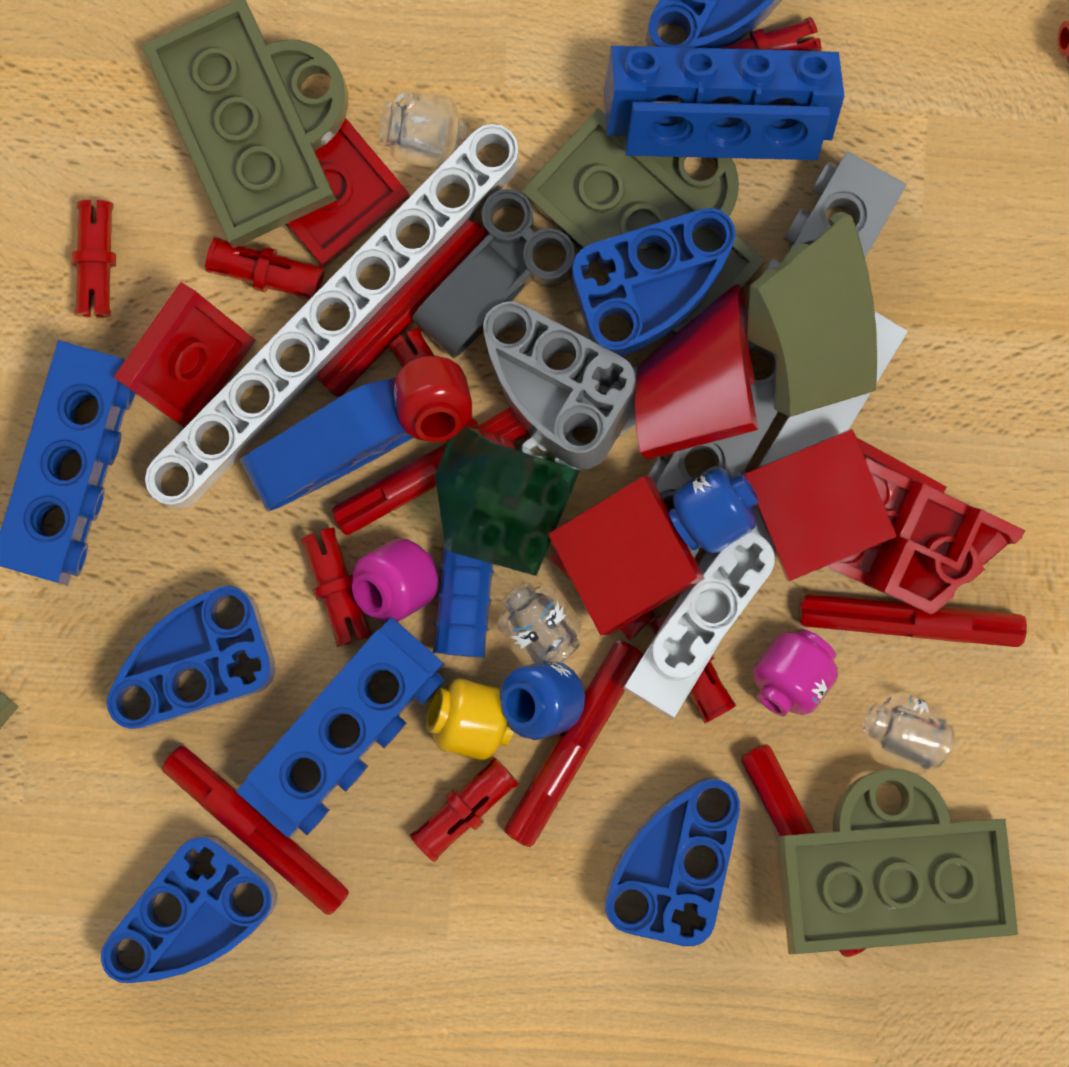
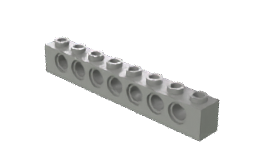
[648,151,907,558]

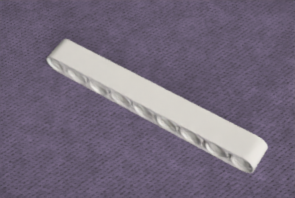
[145,124,519,509]

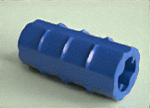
[433,538,495,658]

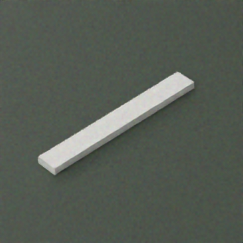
[623,311,908,719]

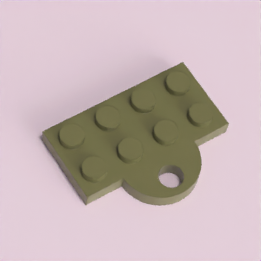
[142,0,349,248]
[521,108,766,335]
[777,769,1018,954]

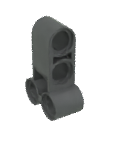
[412,189,575,359]

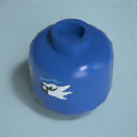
[669,466,760,553]
[500,660,585,740]

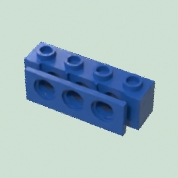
[604,46,845,160]
[0,340,136,586]
[236,617,445,838]

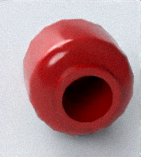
[393,356,472,443]

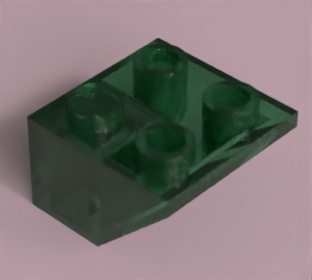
[435,426,580,576]

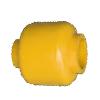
[426,678,514,760]

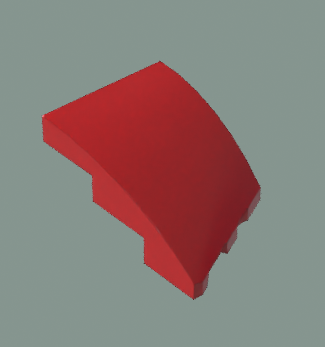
[634,284,759,459]
[825,457,1025,615]

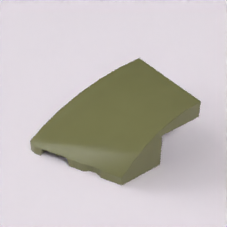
[747,212,877,417]

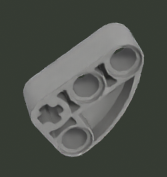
[483,301,636,469]

